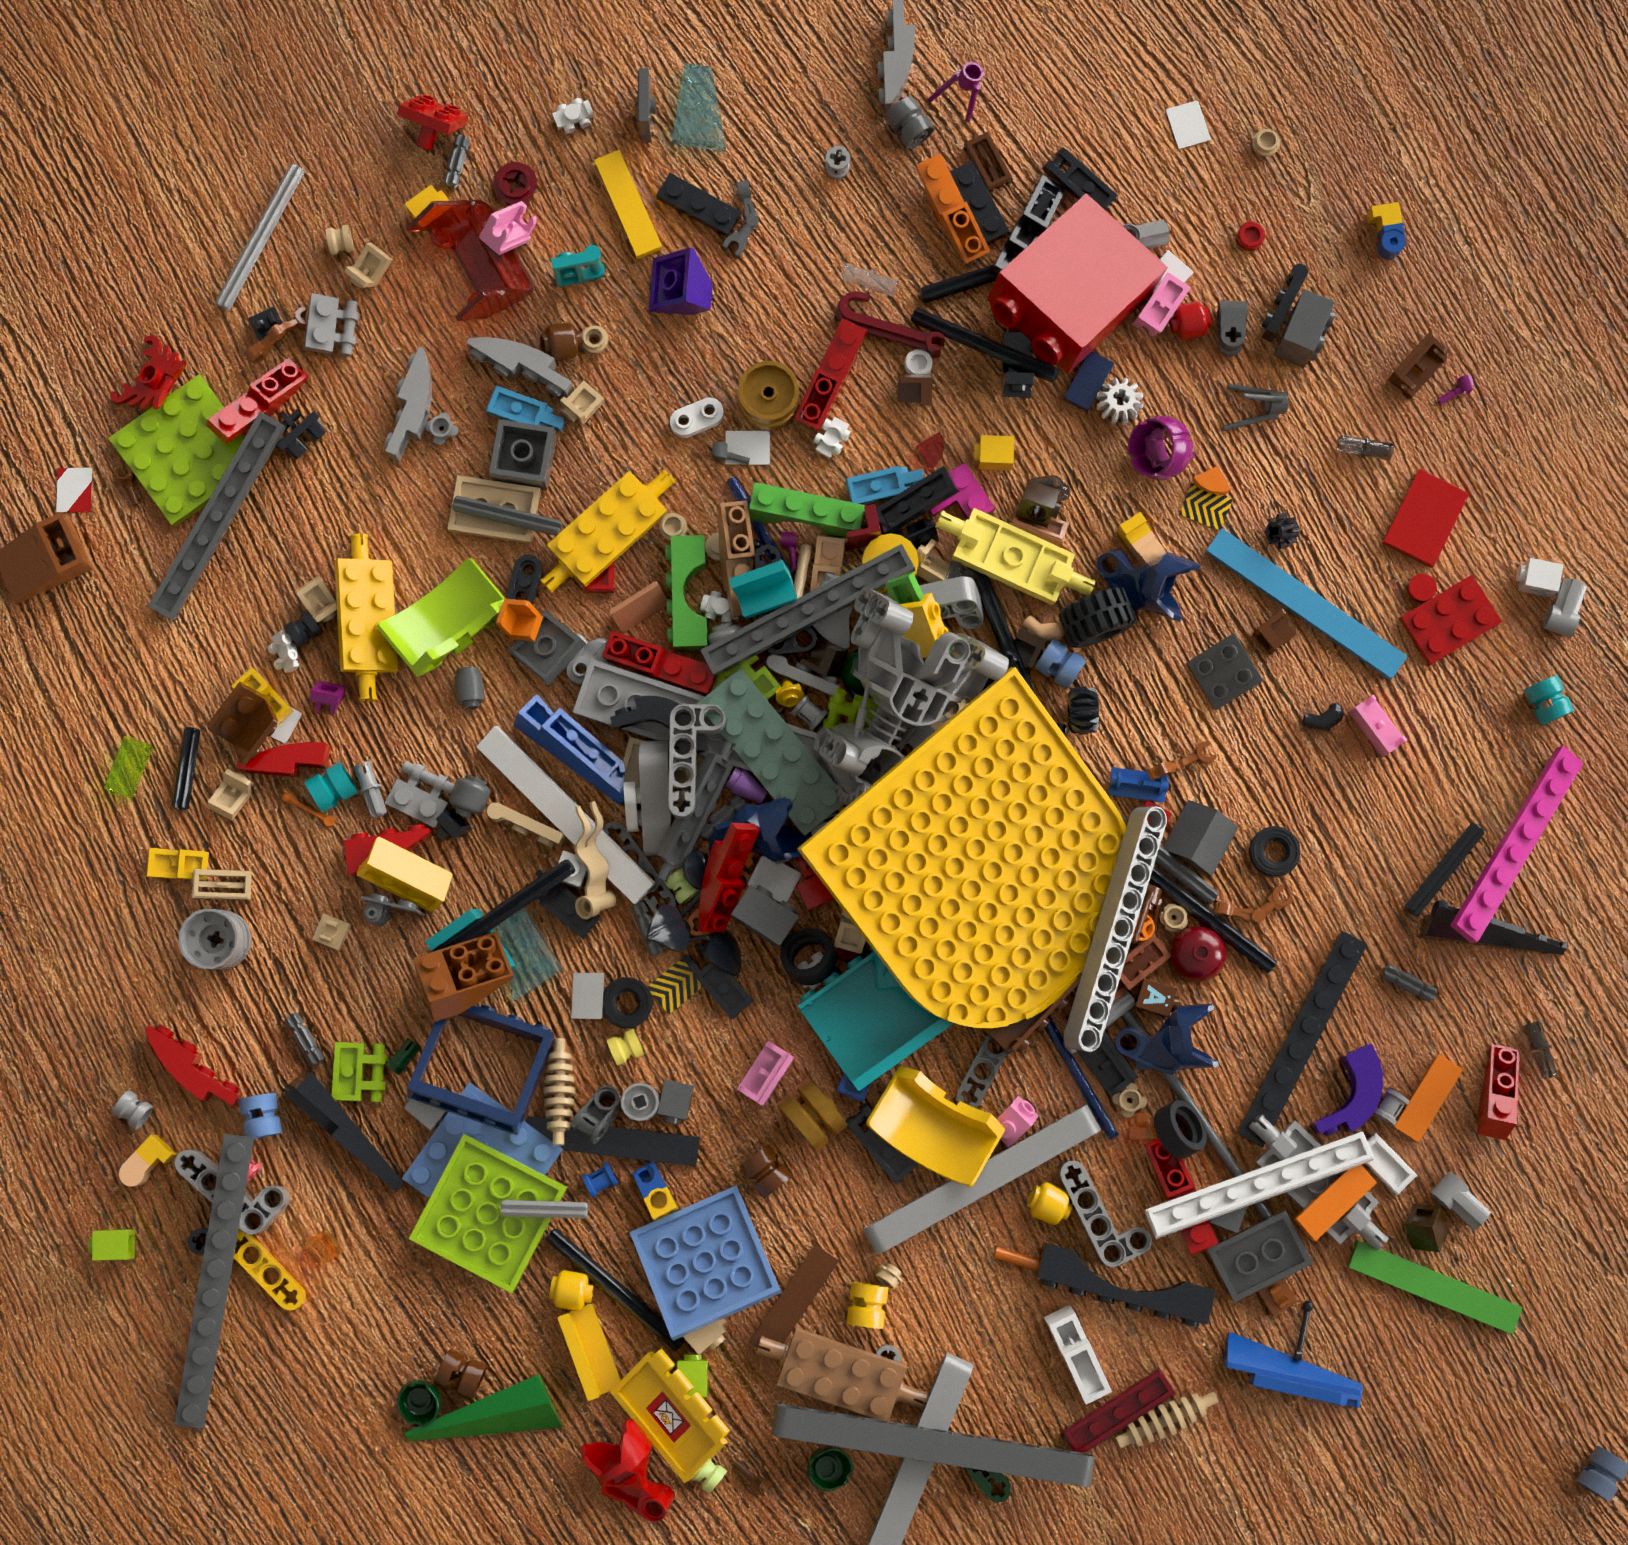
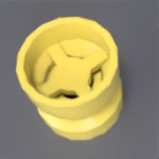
[607,1028,644,1066]

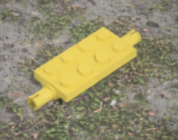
[935,508,1096,606]

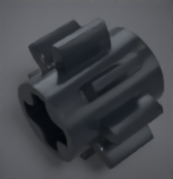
[1264,513,1301,549]

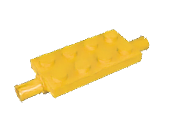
[540,469,676,593]
[334,534,398,702]

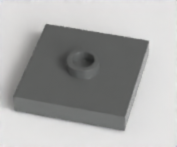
[638,68,656,142]
[508,610,586,686]

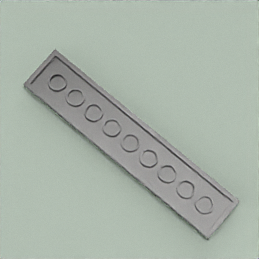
[573,659,838,785]

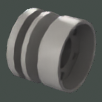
[178,909,252,970]

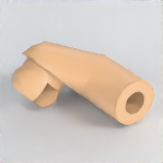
[1022,616,1065,642]

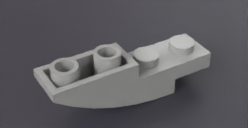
[878,0,915,114]
[466,337,574,398]
[384,347,432,462]

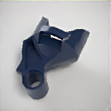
[1096,549,1201,622]
[708,796,808,864]
[1115,1004,1219,1075]

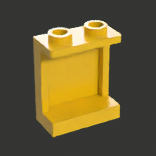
[900,593,949,658]

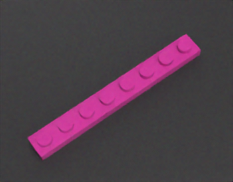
[1450,746,1583,943]

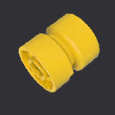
[846,1282,889,1329]

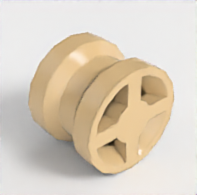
[326,225,354,255]

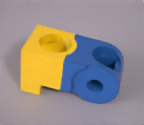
[1366,202,1406,260]
[632,1162,679,1221]

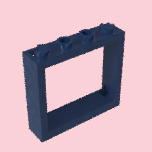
[407,1005,554,1135]

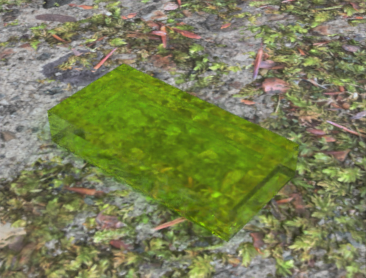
[104,736,153,799]

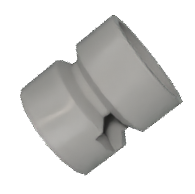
[621,1083,660,1121]

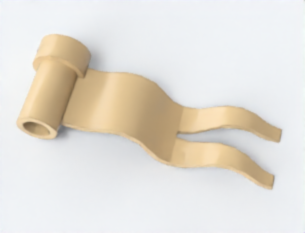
[575,801,616,919]

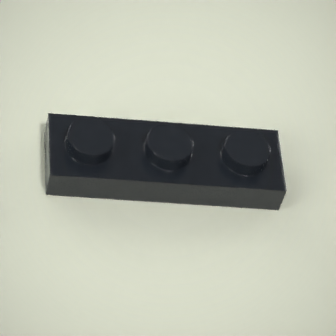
[950,161,1010,245]
[656,173,741,237]
[876,466,959,534]

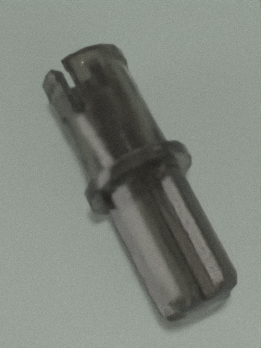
[1336,435,1394,461]
[1523,1020,1557,1079]

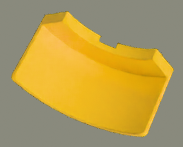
[866,1066,1005,1187]

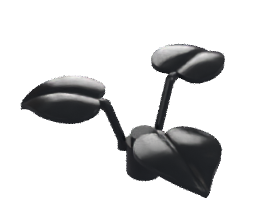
[646,848,741,976]

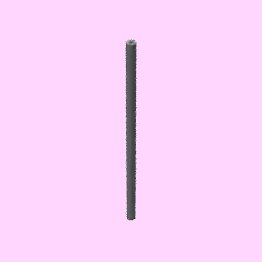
[1121,1009,1273,1220]

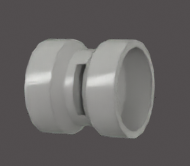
[112,1090,154,1130]

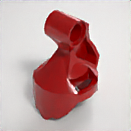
[579,1419,674,1522]

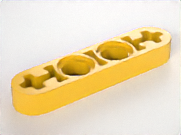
[234,1228,306,1311]

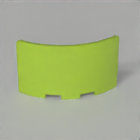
[377,558,505,677]

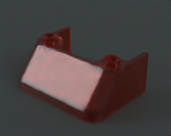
[406,200,535,321]

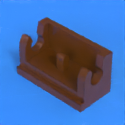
[1388,332,1449,399]

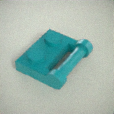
[551,245,605,287]

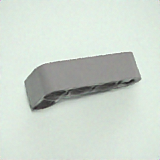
[882,576,983,630]
[668,704,726,820]
[639,740,672,856]
[175,1150,290,1235]
[1058,1160,1152,1267]

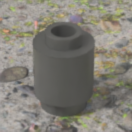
[454,667,485,710]

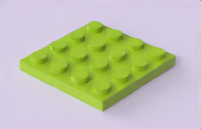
[108,374,245,527]
[409,1134,568,1293]

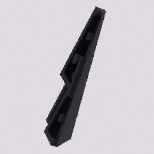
[1419,900,1568,955]
[281,1069,404,1192]

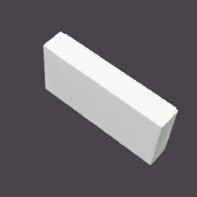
[1365,1133,1417,1195]

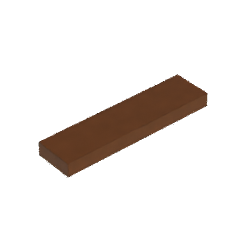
[749,1244,839,1347]

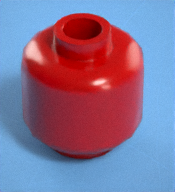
[1169,301,1212,341]

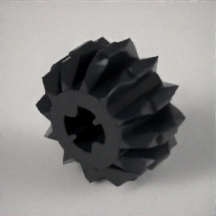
[1067,686,1099,735]

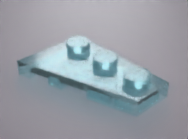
[672,63,726,152]
[496,907,564,1001]

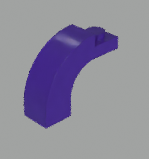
[1310,1044,1383,1137]

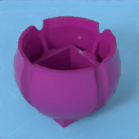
[1128,416,1195,480]

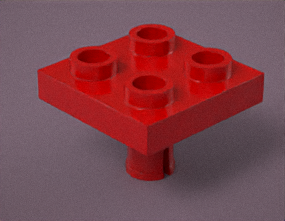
[397,94,468,150]

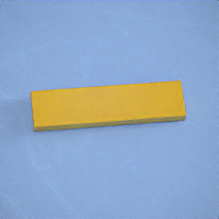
[594,150,662,260]

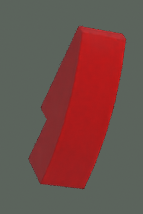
[237,742,331,778]

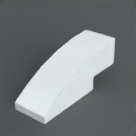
[1044,1305,1112,1404]

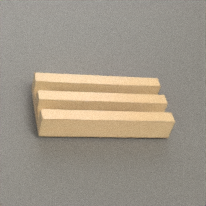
[192,869,252,900]

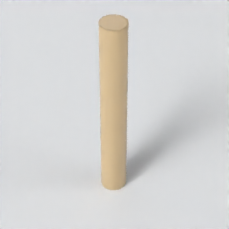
[793,544,812,599]

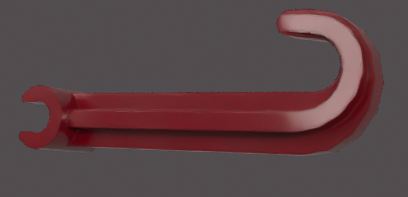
[837,291,945,358]

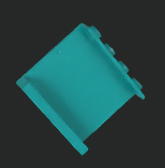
[798,947,953,1092]

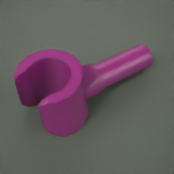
[1437,375,1474,405]
[781,532,798,571]

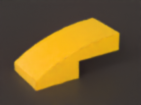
[231,667,294,726]
[146,848,209,881]

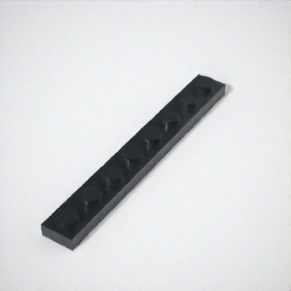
[1236,931,1368,1147]

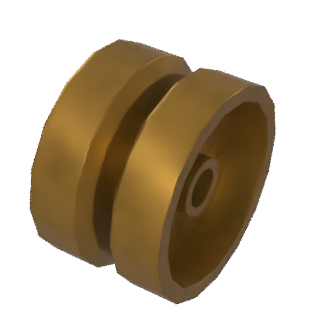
[738,361,799,431]
[776,1077,848,1151]

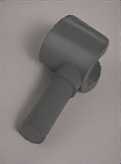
[712,442,750,465]

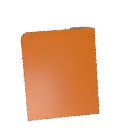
[496,599,543,642]

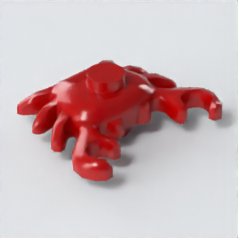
[110,335,187,410]

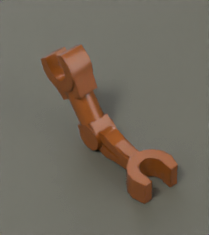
[244,307,307,363]
[1146,741,1217,781]
[1214,885,1294,923]

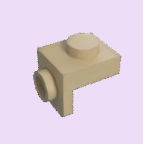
[344,243,393,288]
[560,381,605,425]
[917,539,955,583]
[295,576,337,623]
[207,769,251,821]

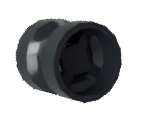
[284,610,324,649]

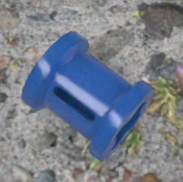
[582,1162,619,1198]

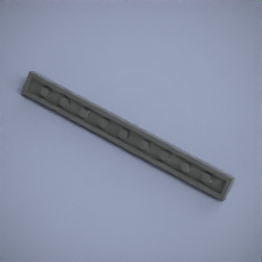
[174,1133,254,1429]

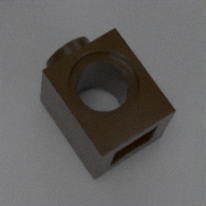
[1015,479,1062,528]

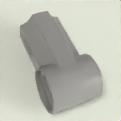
[1122,219,1170,249]
[1543,578,1587,638]
[1430,1171,1491,1230]

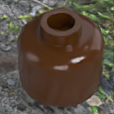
[540,323,582,361]

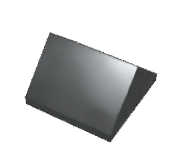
[1163,800,1238,877]

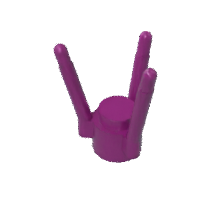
[928,62,984,122]

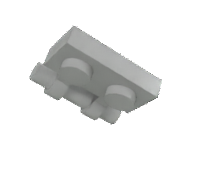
[303,293,359,357]
[385,761,455,829]

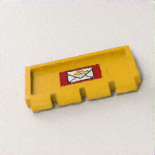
[610,1349,730,1483]

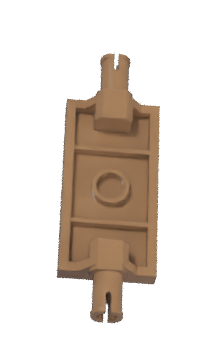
[755,1327,928,1421]

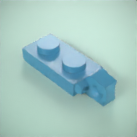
[486,386,565,433]
[845,466,924,505]

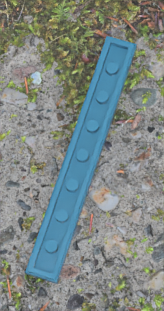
[1205,528,1408,680]

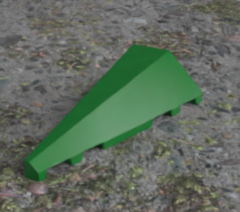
[405,1373,563,1442]

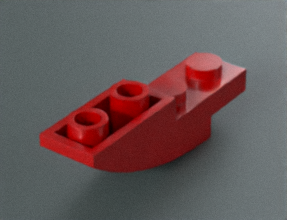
[794,318,868,431]
[206,358,308,444]
[602,631,717,695]
[698,823,760,932]
[145,1024,245,1106]
[1144,1139,1218,1256]

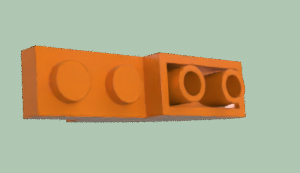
[915,153,990,264]

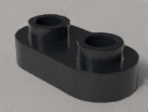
[507,555,543,605]

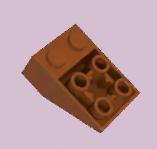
[0,512,93,605]
[413,932,514,1022]

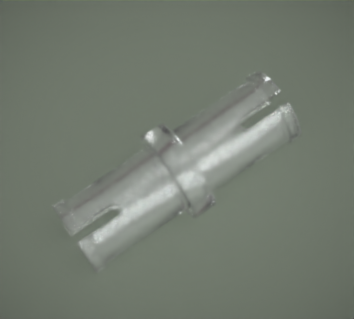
[841,263,899,298]

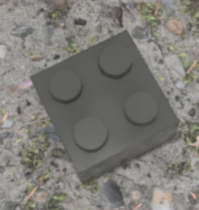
[1274,289,1336,368]
[489,419,557,490]
[731,885,799,950]

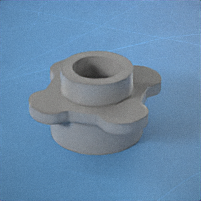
[425,412,458,445]

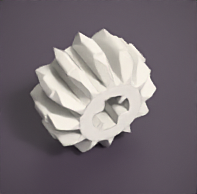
[1096,377,1143,425]

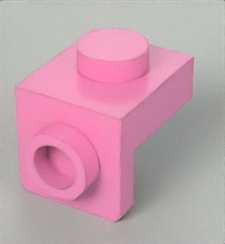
[996,1096,1038,1147]

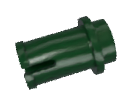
[386,1038,422,1075]

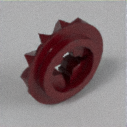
[493,162,538,205]

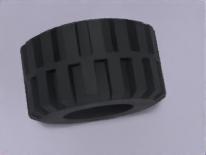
[1058,588,1137,648]

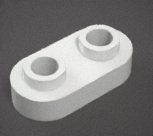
[670,398,724,438]
[624,781,642,832]

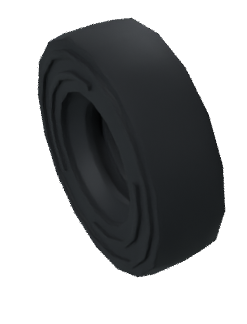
[1249,826,1301,877]
[602,977,652,1028]

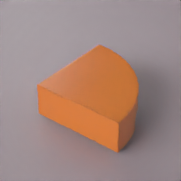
[1192,466,1231,495]

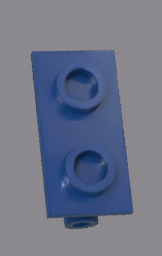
[1108,767,1169,803]

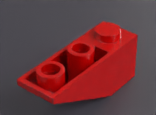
[344,825,433,877]
[1477,1044,1520,1140]

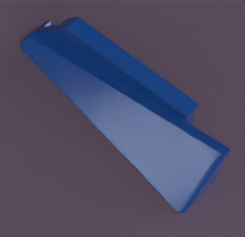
[514,694,625,805]
[1222,1332,1363,1408]

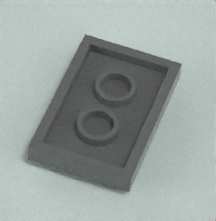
[1207,1210,1313,1302]

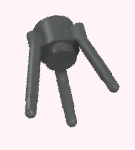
[1222,384,1288,431]

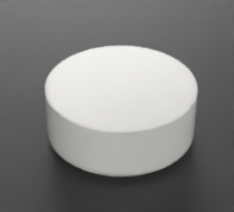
[904,349,932,374]

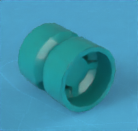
[1524,675,1575,726]
[305,761,358,813]

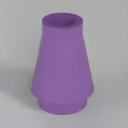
[725,767,768,805]

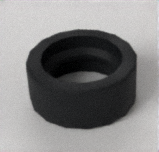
[780,928,838,986]
[1154,1100,1207,1159]

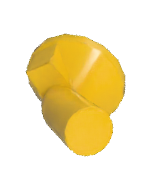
[776,677,804,707]

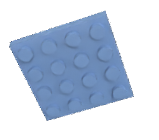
[402,1083,563,1198]
[630,1185,781,1341]

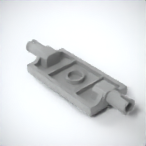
[1249,1114,1389,1251]

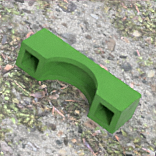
[748,482,865,538]
[666,535,708,652]

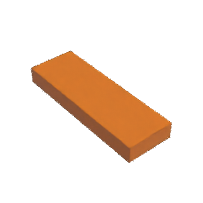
[1392,1054,1464,1143]
[1293,1165,1377,1241]

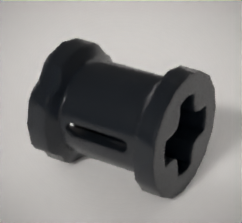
[187,1228,208,1255]

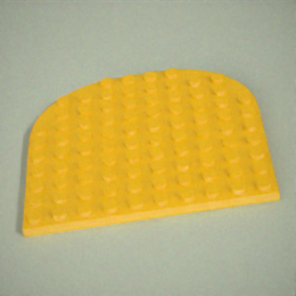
[797,667,1133,1028]

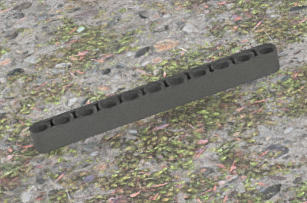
[771,1404,1095,1487]

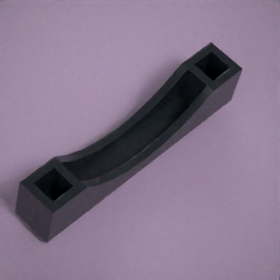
[1035,1242,1216,1328]

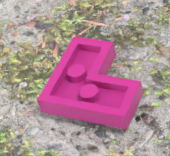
[929,463,995,519]

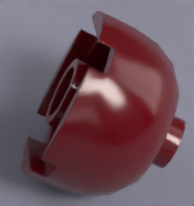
[1168,926,1226,983]

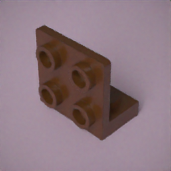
[207,681,278,765]

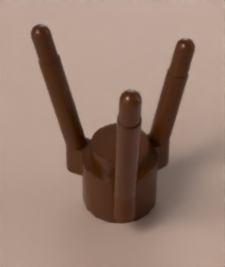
[1132,884,1163,943]

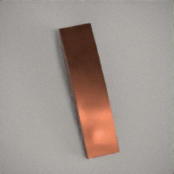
[1061,934,1171,1018]

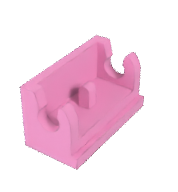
[479,201,536,255]
[1132,272,1191,336]
[1349,695,1407,758]
[737,1041,794,1106]

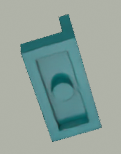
[729,560,797,619]

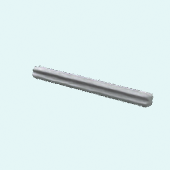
[215,164,304,311]

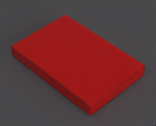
[1382,469,1470,568]

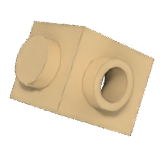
[683,1319,726,1355]

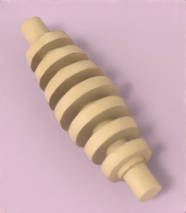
[543,1038,575,1146]
[1115,1392,1218,1449]

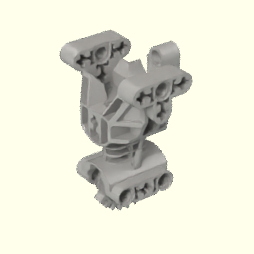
[814,587,1009,805]

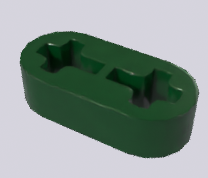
[966,1468,1011,1503]

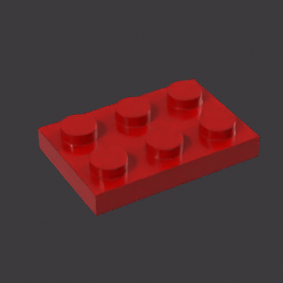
[1399,575,1502,666]

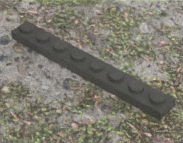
[148,412,286,621]
[701,544,916,677]

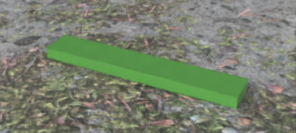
[1347,1240,1523,1335]

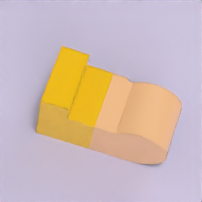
[1116,512,1166,566]
[119,1135,178,1187]

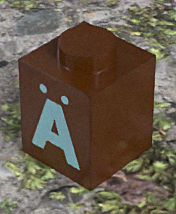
[1133,979,1180,1018]

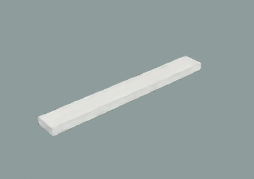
[477,726,656,904]
[1145,1131,1374,1239]

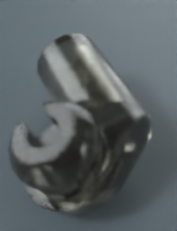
[1031,475,1070,501]

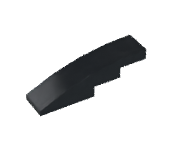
[991,175,1066,274]

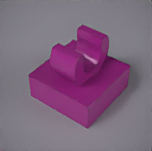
[309,681,346,715]

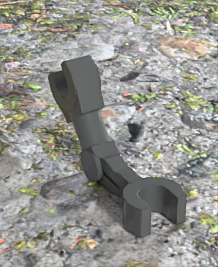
[723,180,759,259]

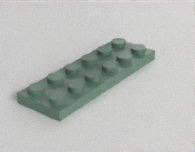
[697,668,844,836]

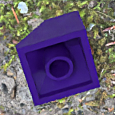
[649,248,712,315]

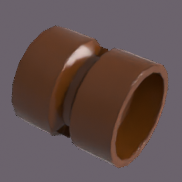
[739,1144,793,1199]
[434,1349,488,1401]

